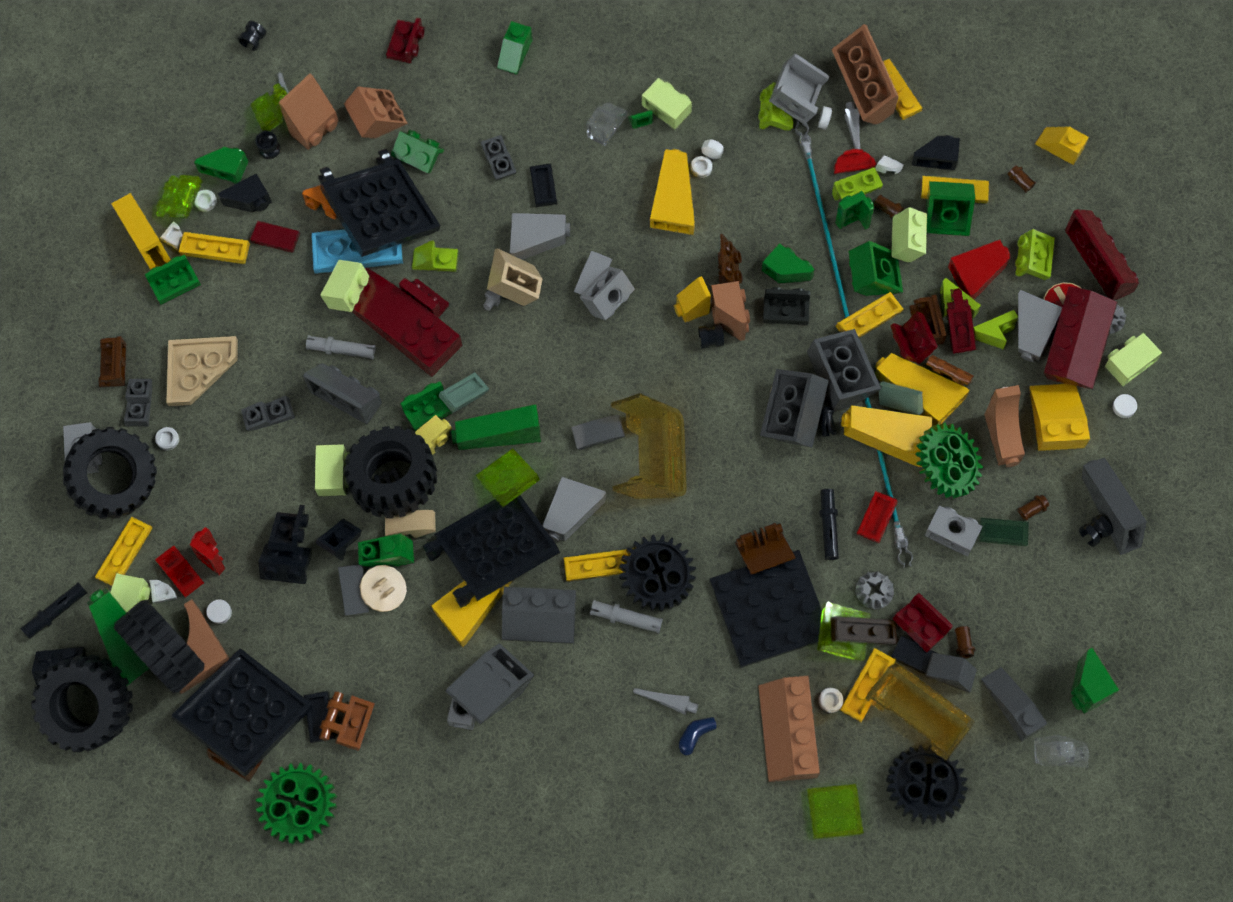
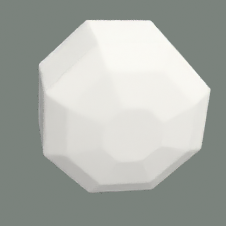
[701,139,724,159]

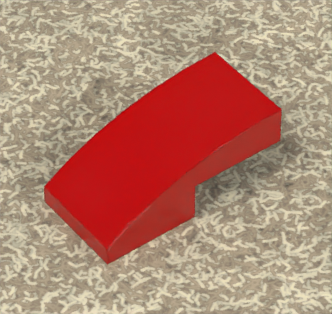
[155,545,204,598]

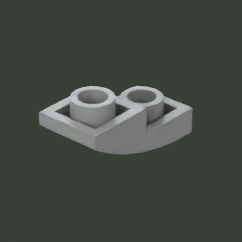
[574,251,612,295]

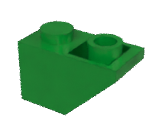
[762,243,815,284]
[358,533,414,567]

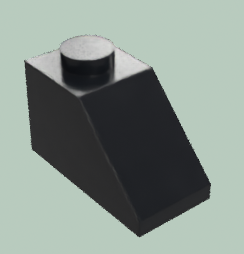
[911,135,960,171]
[217,173,272,213]

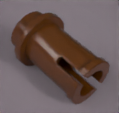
[1007,165,1036,193]
[874,195,904,219]
[1017,495,1049,521]
[954,626,975,659]

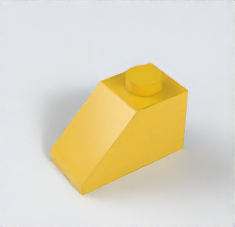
[1035,127,1089,165]
[674,276,711,322]

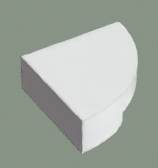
[875,155,904,174]
[160,221,183,251]
[149,580,177,604]

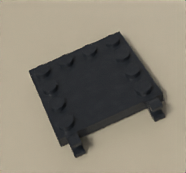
[318,149,441,257]
[423,488,560,608]

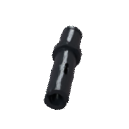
[819,489,839,560]
[21,582,87,639]

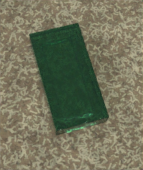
[979,518,1029,546]

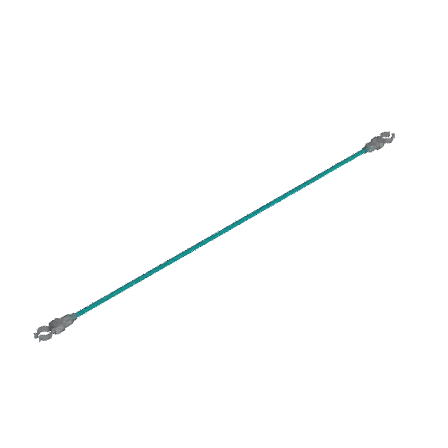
[795,121,913,568]

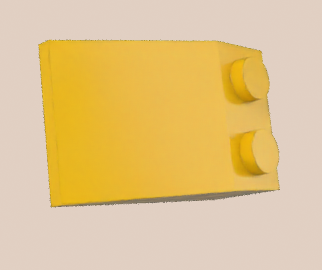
[1029,384,1090,451]

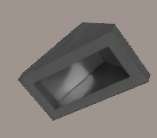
[925,653,977,693]

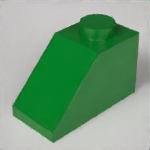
[497,21,533,75]
[194,147,249,183]

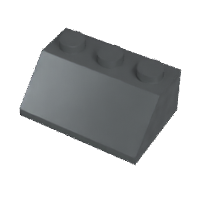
[807,329,881,411]
[303,363,382,425]
[760,369,829,448]
[502,587,577,643]

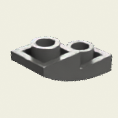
[481,135,516,180]
[124,379,152,426]
[241,396,295,431]
[571,415,625,450]
[338,564,369,616]

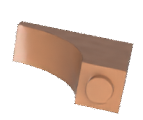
[984,385,1025,467]
[179,600,229,694]

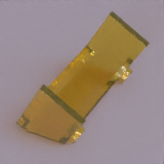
[611,393,687,499]
[865,663,975,761]

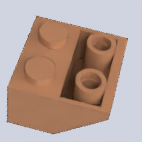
[344,87,408,138]
[710,281,750,341]

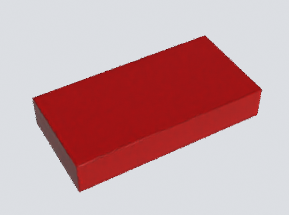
[857,491,898,543]

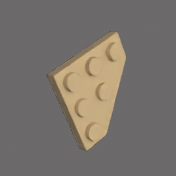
[166,336,238,406]

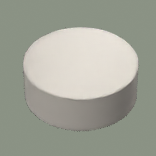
[818,106,832,129]
[690,156,712,178]
[194,190,217,212]
[1113,394,1137,418]
[155,427,179,451]
[207,600,232,624]
[819,688,843,713]

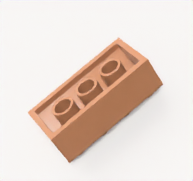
[831,24,899,125]
[758,676,820,782]

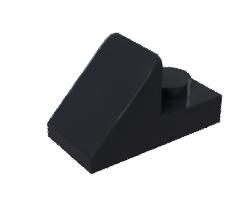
[316,518,362,561]

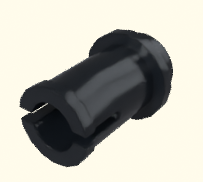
[819,406,837,437]

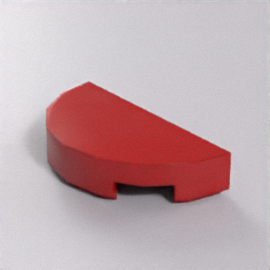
[834,149,877,174]

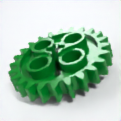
[915,423,983,499]
[256,762,337,845]

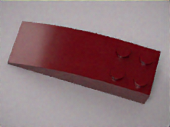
[352,268,463,377]

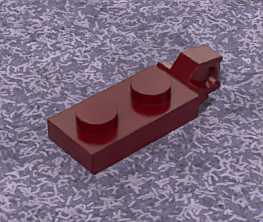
[946,288,976,354]

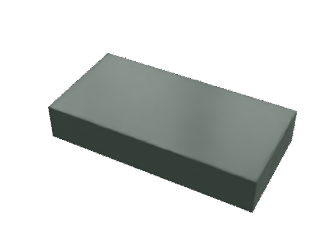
[439,372,489,413]
[879,381,923,415]

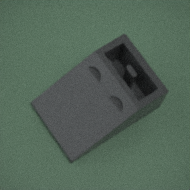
[445,643,534,724]

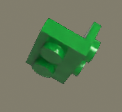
[390,129,444,173]
[835,191,874,230]
[145,255,201,305]
[400,381,452,432]

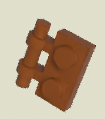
[926,355,974,386]
[319,692,375,751]

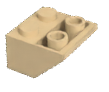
[487,248,542,306]

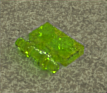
[250,84,287,131]
[155,175,202,219]

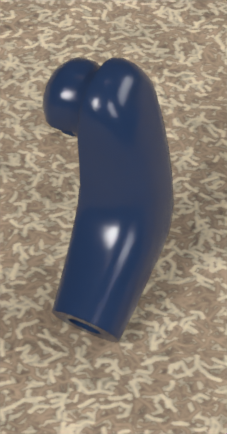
[678,717,716,755]

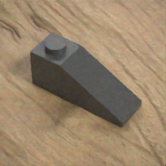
[981,667,1047,741]

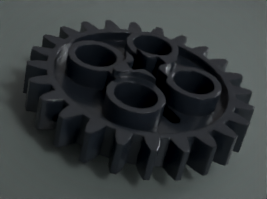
[619,535,696,612]
[886,745,968,825]

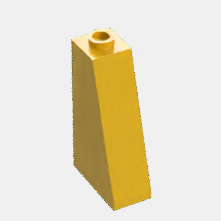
[650,149,695,235]
[111,193,171,270]
[875,353,970,426]
[841,405,932,467]
[432,581,512,647]

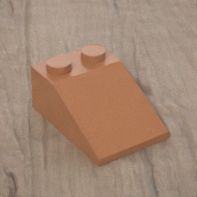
[279,74,339,150]

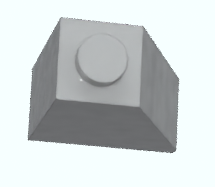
[510,213,570,260]
[1018,290,1062,362]
[543,477,606,542]

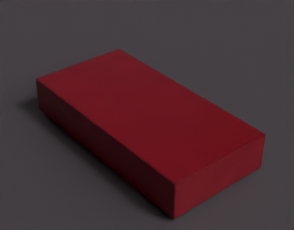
[250,221,300,253]

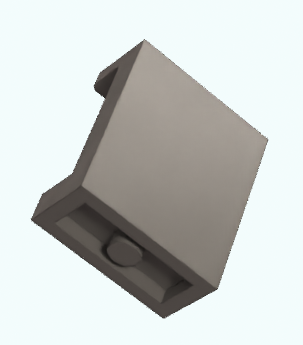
[769,54,829,124]

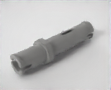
[306,335,376,359]
[590,600,663,634]

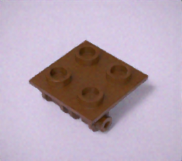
[718,234,743,285]
[735,522,795,575]

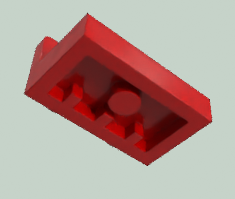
[190,527,225,575]

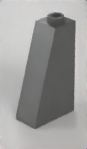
[1082,457,1147,555]

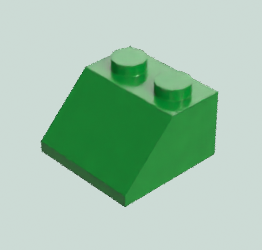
[926,181,975,236]
[848,241,903,296]
[1071,648,1119,714]

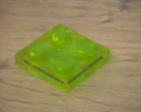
[476,448,540,507]
[817,602,871,661]
[807,784,863,839]

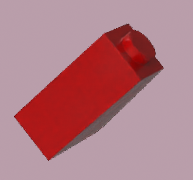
[948,240,1010,299]

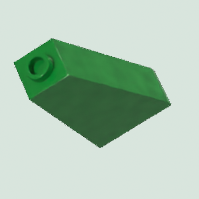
[451,404,541,450]
[87,588,150,686]

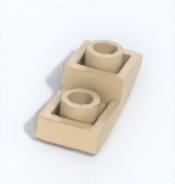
[385,510,436,538]

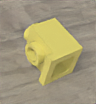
[415,415,453,455]

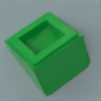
[628,110,653,129]

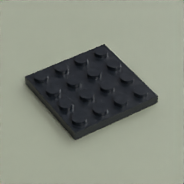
[710,550,831,668]
[172,648,312,777]

